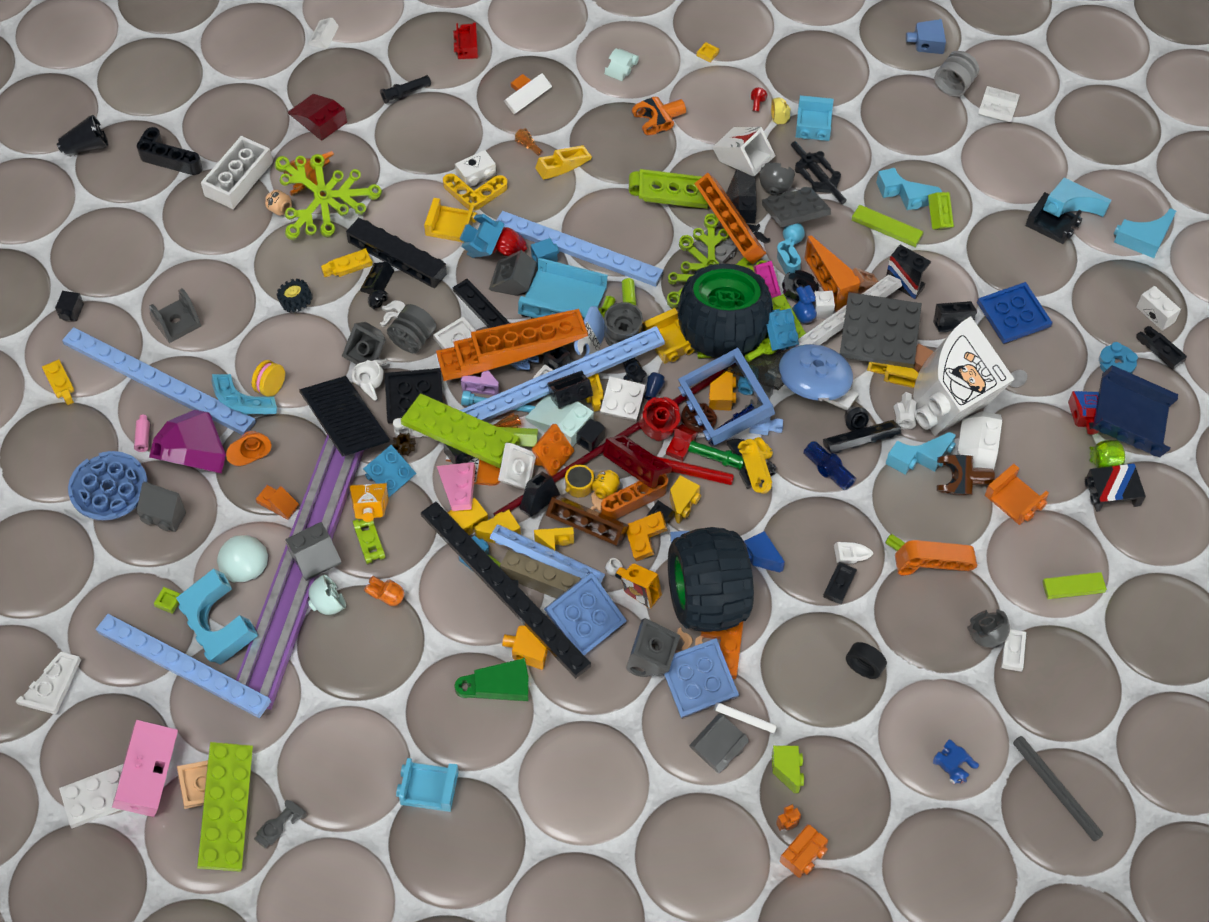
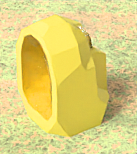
[771,97,791,124]

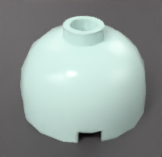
[308,574,346,615]

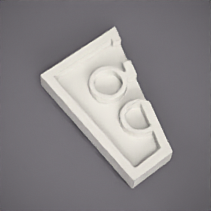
[16,652,81,714]

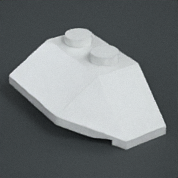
[957,411,1002,470]

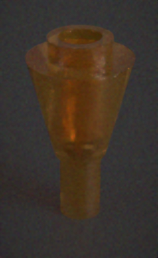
[515,128,542,156]
[493,412,522,428]

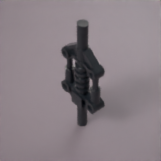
[791,141,847,204]

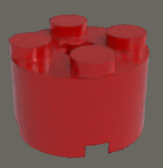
[639,397,680,441]

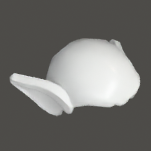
[351,359,387,400]

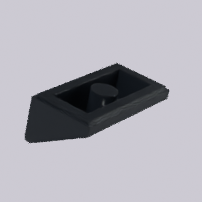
[360,262,394,294]

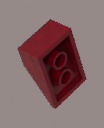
[288,94,347,141]

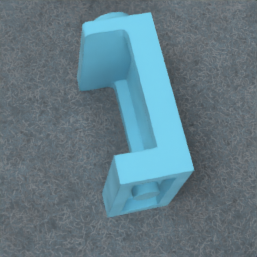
[795,95,834,141]
[396,758,459,812]

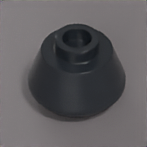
[844,407,869,431]

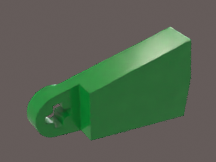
[455,658,528,701]

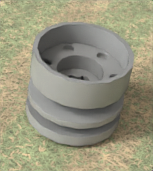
[934,51,979,97]

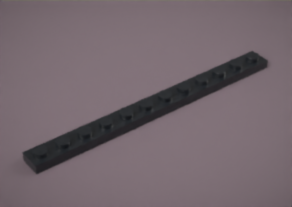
[421,502,591,679]

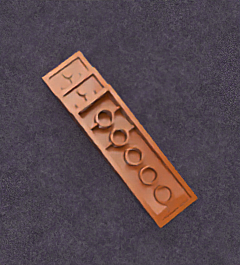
[436,309,588,381]

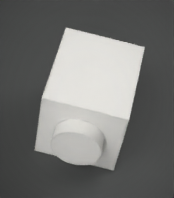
[813,291,835,319]

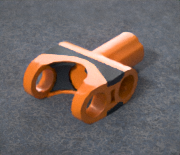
[632,97,686,135]

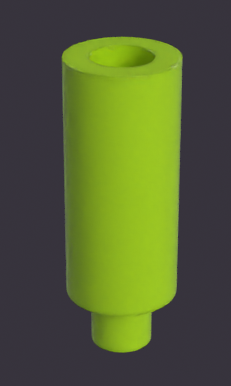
[621,278,636,306]

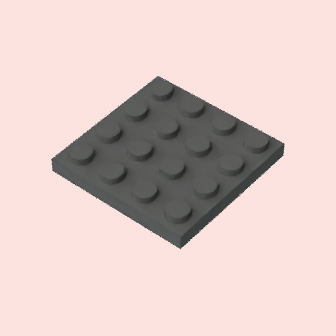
[839,292,922,368]

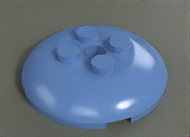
[778,344,853,401]
[68,451,147,521]

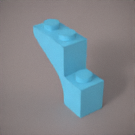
[876,168,942,210]
[886,432,956,475]

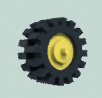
[277,278,312,313]

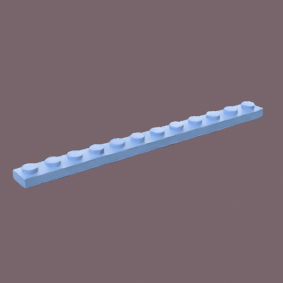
[460,326,665,421]
[62,327,256,435]

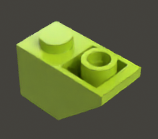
[772,745,804,793]

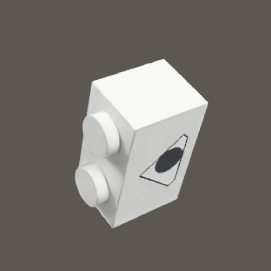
[455,150,496,187]
[1136,286,1181,331]

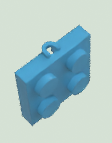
[766,308,799,351]

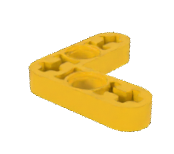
[443,173,508,211]

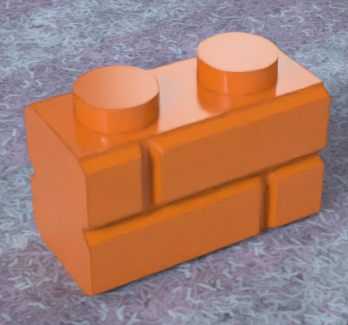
[780,825,828,878]

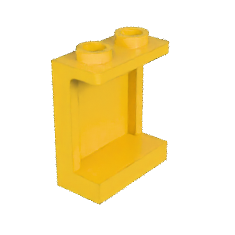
[424,198,478,243]
[642,308,695,364]

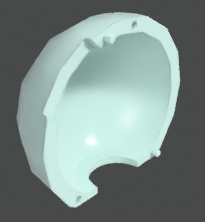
[217,535,268,583]

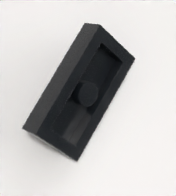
[823,562,857,605]

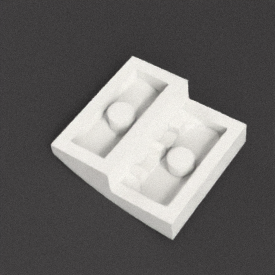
[978,86,1020,122]

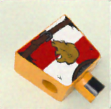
[615,563,662,609]

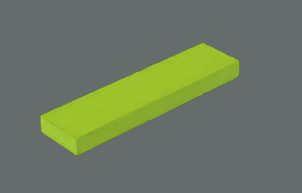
[851,204,924,247]

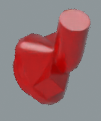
[751,87,768,112]

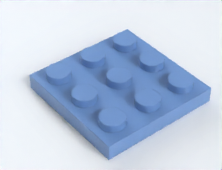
[544,572,627,655]
[664,638,739,718]

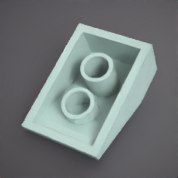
[525,394,594,447]

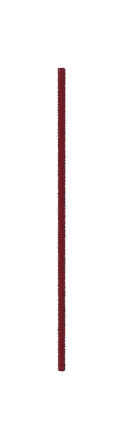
[493,350,754,516]

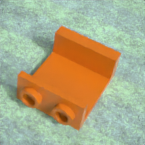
[985,464,1049,525]

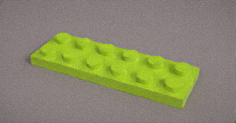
[401,393,520,468]
[197,742,253,872]

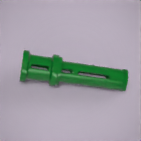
[688,440,745,471]

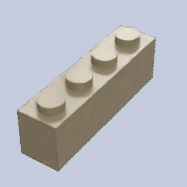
[500,549,581,599]

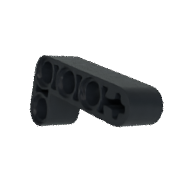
[136,127,203,175]

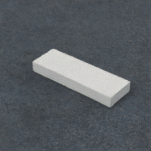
[504,73,552,114]
[713,702,776,733]

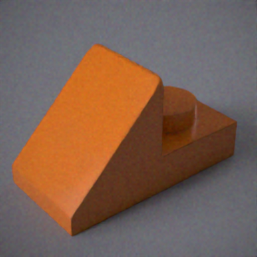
[256,485,300,520]

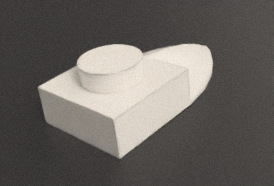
[834,542,873,564]

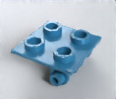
[363,445,417,498]

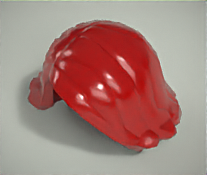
[492,227,527,256]

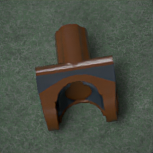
[936,455,995,495]

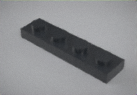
[823,420,901,453]

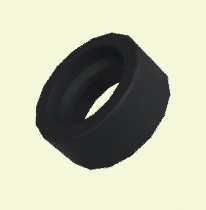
[845,642,887,679]

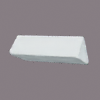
[308,18,339,49]

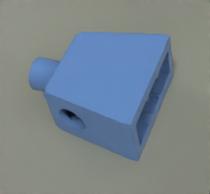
[906,19,946,54]

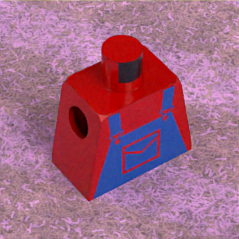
[1068,391,1099,435]

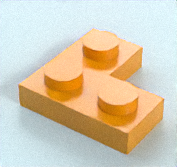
[627,511,668,562]

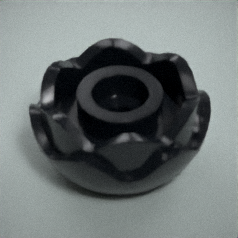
[368,289,388,310]

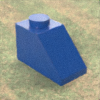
[744,531,785,573]

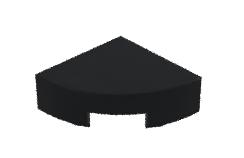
[727,439,745,456]

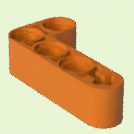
[600,474,668,519]
[895,540,978,576]

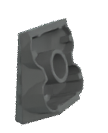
[689,713,749,774]

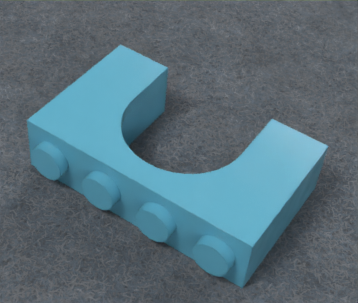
[176,569,259,665]

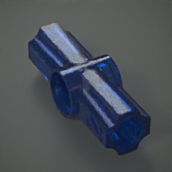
[803,441,856,490]

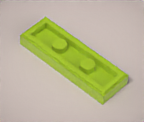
[1042,572,1107,599]

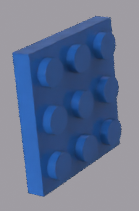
[977,282,1053,344]

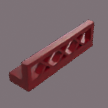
[603,435,672,488]

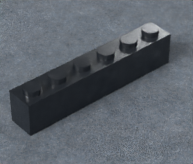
[346,217,447,289]

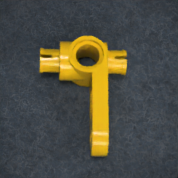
[738,437,773,494]

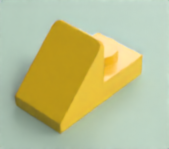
[534,527,574,551]

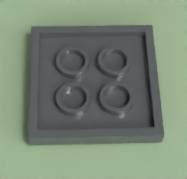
[762,187,831,227]

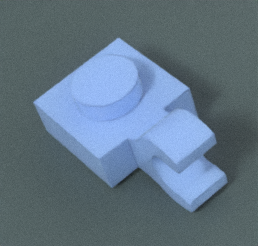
[749,416,783,435]

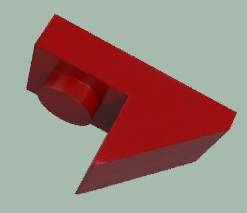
[666,424,699,462]

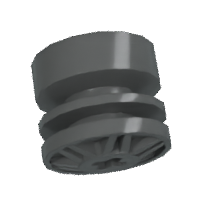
[604,302,643,346]
[387,304,436,354]

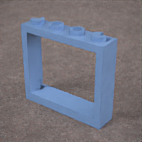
[678,348,775,446]

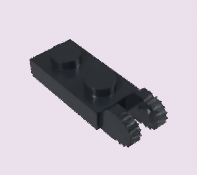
[1136,326,1187,370]

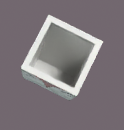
[712,127,776,176]

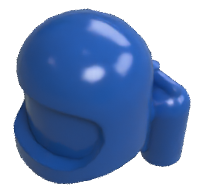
[792,285,817,324]

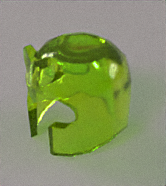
[1089,440,1125,468]

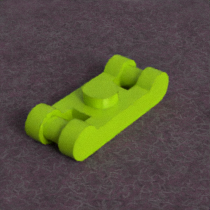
[352,519,386,564]

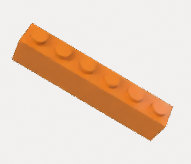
[694,173,767,264]

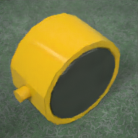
[565,465,594,498]

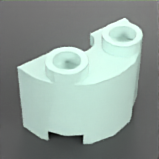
[604,48,639,81]

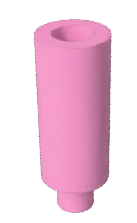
[134,415,150,452]

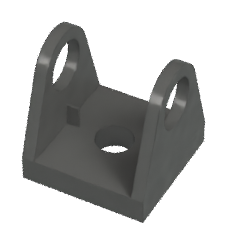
[149,288,201,343]
[626,618,680,677]

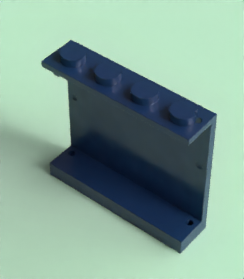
[1093,365,1178,458]

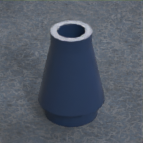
[645,372,665,401]

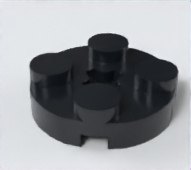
[782,270,819,301]

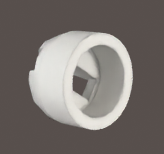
[605,558,623,576]

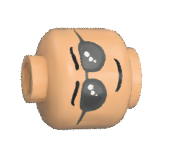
[265,190,292,216]

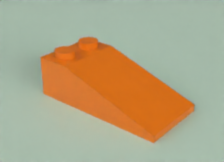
[804,235,860,311]

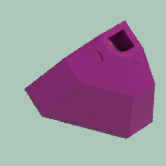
[149,410,226,473]

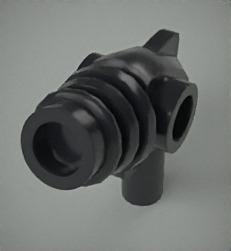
[622,357,647,383]

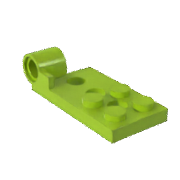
[629,169,708,209]

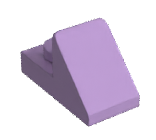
[461,370,499,396]

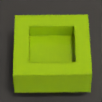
[154,587,180,614]

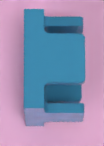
[460,214,505,258]

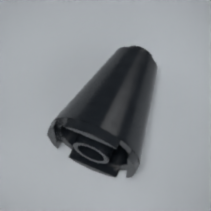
[57,115,108,155]

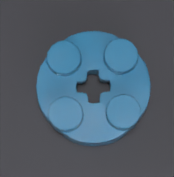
[1099,342,1138,374]

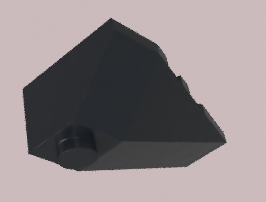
[726,169,757,224]

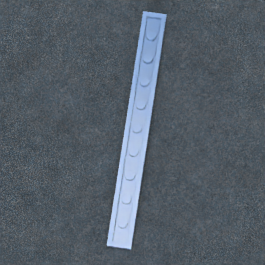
[496,211,663,287]
[95,614,271,718]

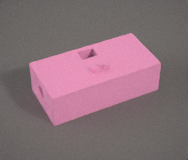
[112,720,178,817]

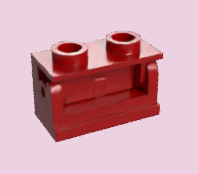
[453,22,478,59]

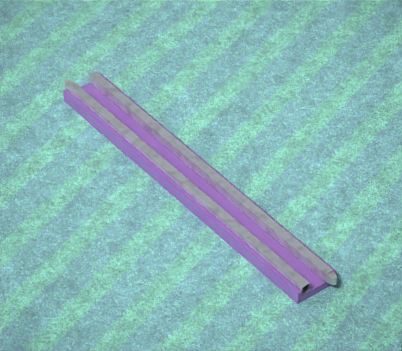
[236,435,364,710]

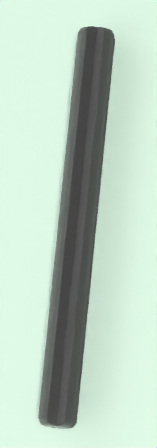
[1013,736,1103,841]

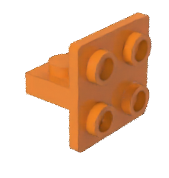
[532,424,574,476]

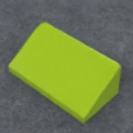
[928,192,954,229]

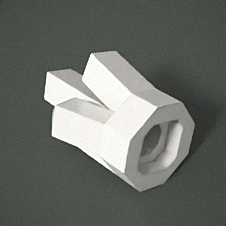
[893,392,917,430]

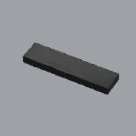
[453,279,510,328]

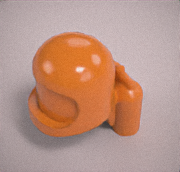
[364,576,405,606]

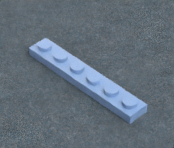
[490,524,605,584]

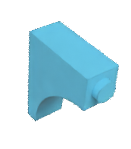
[1043,178,1112,217]
[1114,208,1176,258]

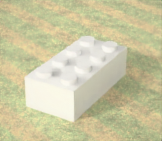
[201,136,273,209]

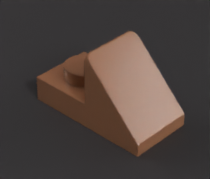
[852,267,879,294]

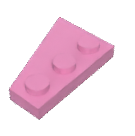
[436,462,476,511]

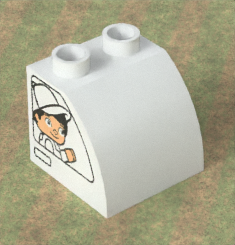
[913,316,1015,436]

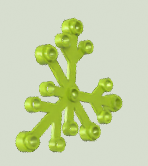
[275,154,382,240]
[666,213,766,308]

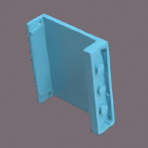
[518,258,608,321]

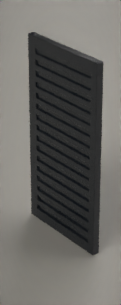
[299,376,390,457]

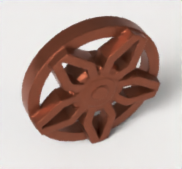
[681,403,717,433]

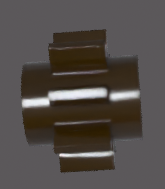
[392,432,416,456]

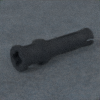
[380,75,431,104]

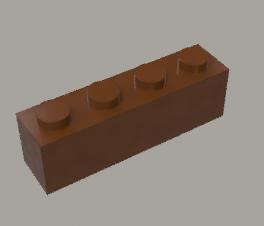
[546,495,629,546]

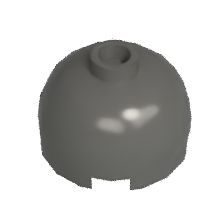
[759,162,795,195]
[967,609,1010,648]

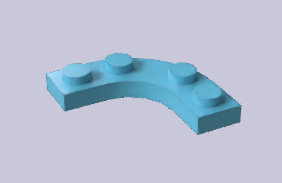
[211,374,277,415]

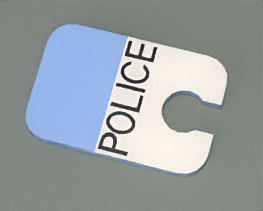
[574,306,604,357]

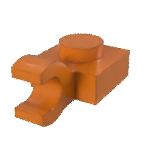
[776,804,801,831]

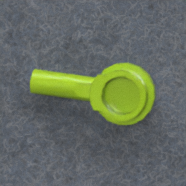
[745,338,777,362]

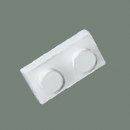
[1001,629,1026,672]

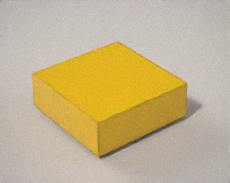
[696,42,719,63]

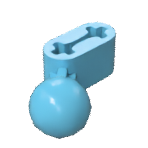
[777,223,805,274]

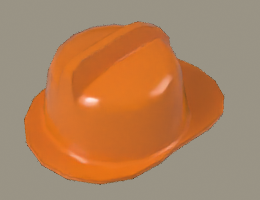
[226,431,272,466]

